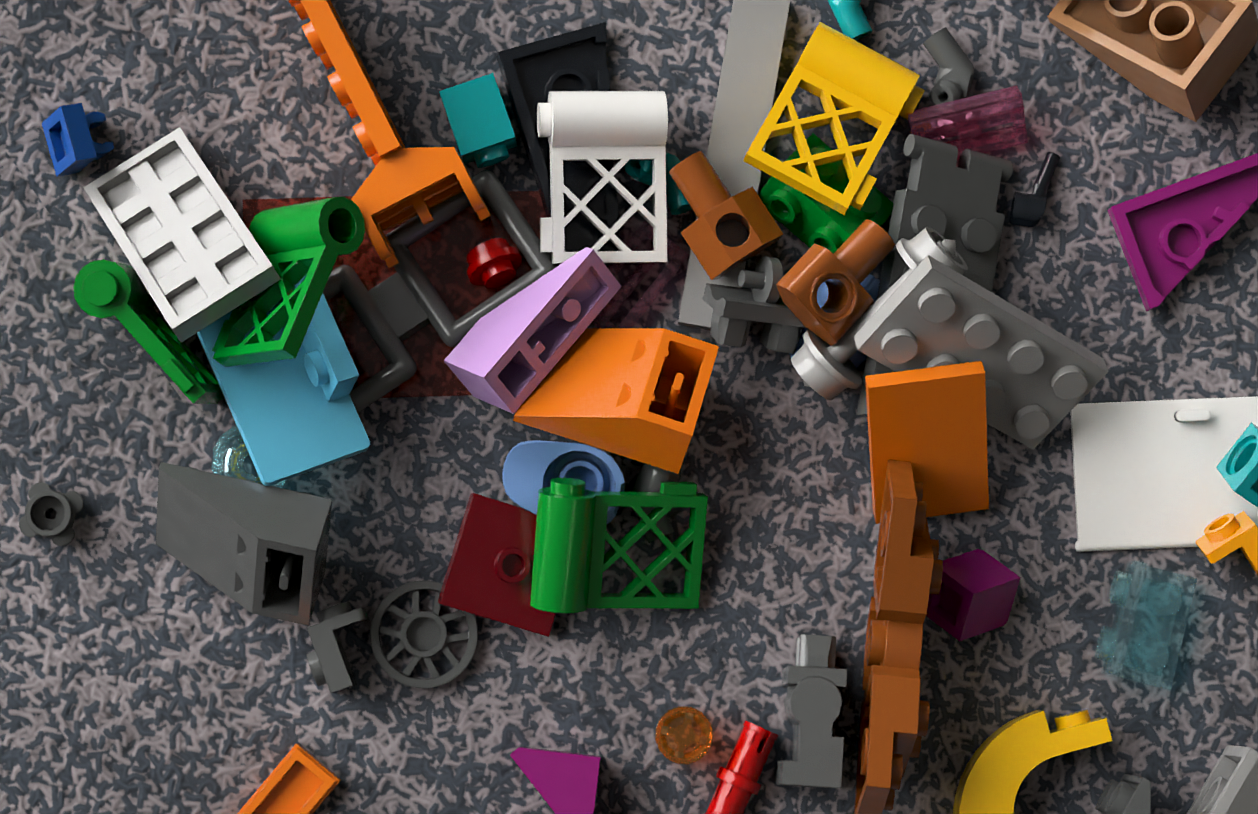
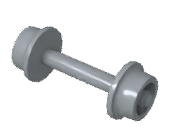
[791,226,968,400]

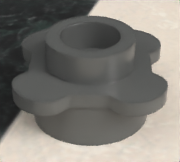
[19,482,84,546]

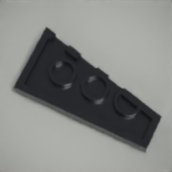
[496,22,620,252]

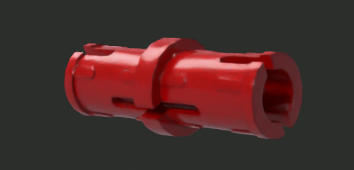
[705,720,779,814]

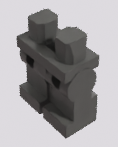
[776,634,847,788]

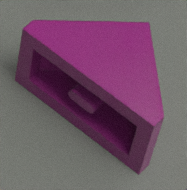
[510,746,601,814]

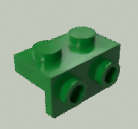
[758,133,893,253]

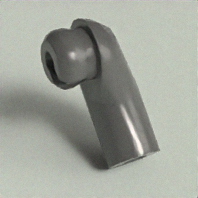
[923,27,975,112]

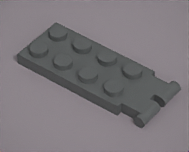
[856,134,1013,417]

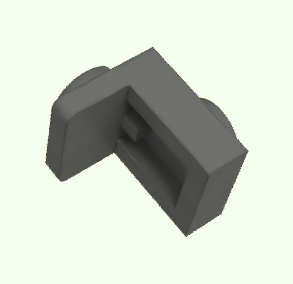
[306,601,369,693]

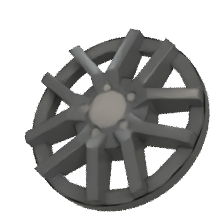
[370,580,478,688]

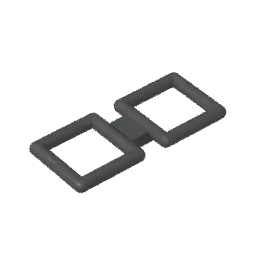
[323,170,557,413]

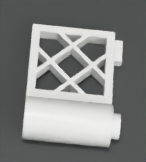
[537,91,668,264]

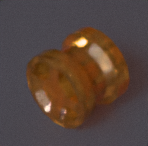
[655,706,713,764]

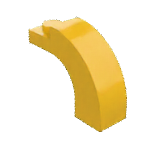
[953,710,1113,814]

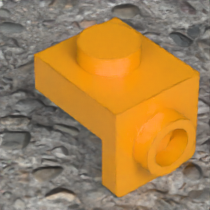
[1196,511,1258,576]

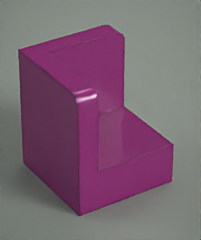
[926,549,1021,641]

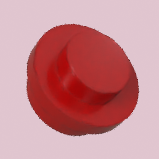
[466,238,522,289]

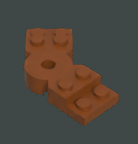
[854,460,943,814]

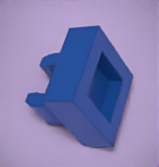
[42,103,114,177]

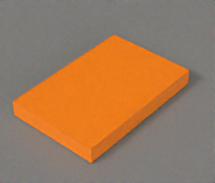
[865,361,989,524]

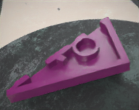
[1107,153,1258,312]

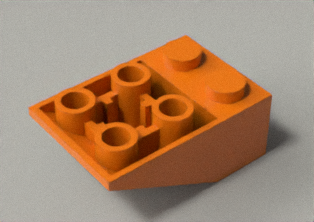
[513,328,719,474]

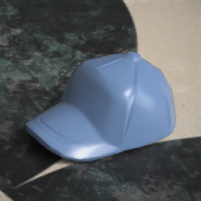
[502,440,625,524]

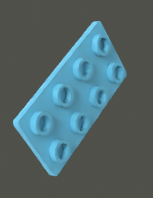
[197,274,370,486]

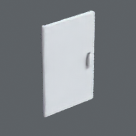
[1070,396,1258,552]

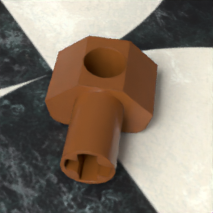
[669,151,784,280]
[776,219,895,346]

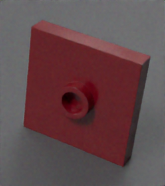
[437,493,556,637]

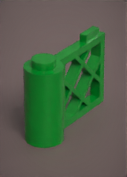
[212,197,365,367]
[73,259,224,404]
[530,478,708,613]

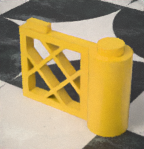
[743,22,925,215]

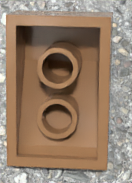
[1047,0,1258,122]

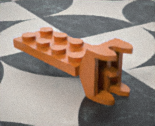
[288,0,491,268]

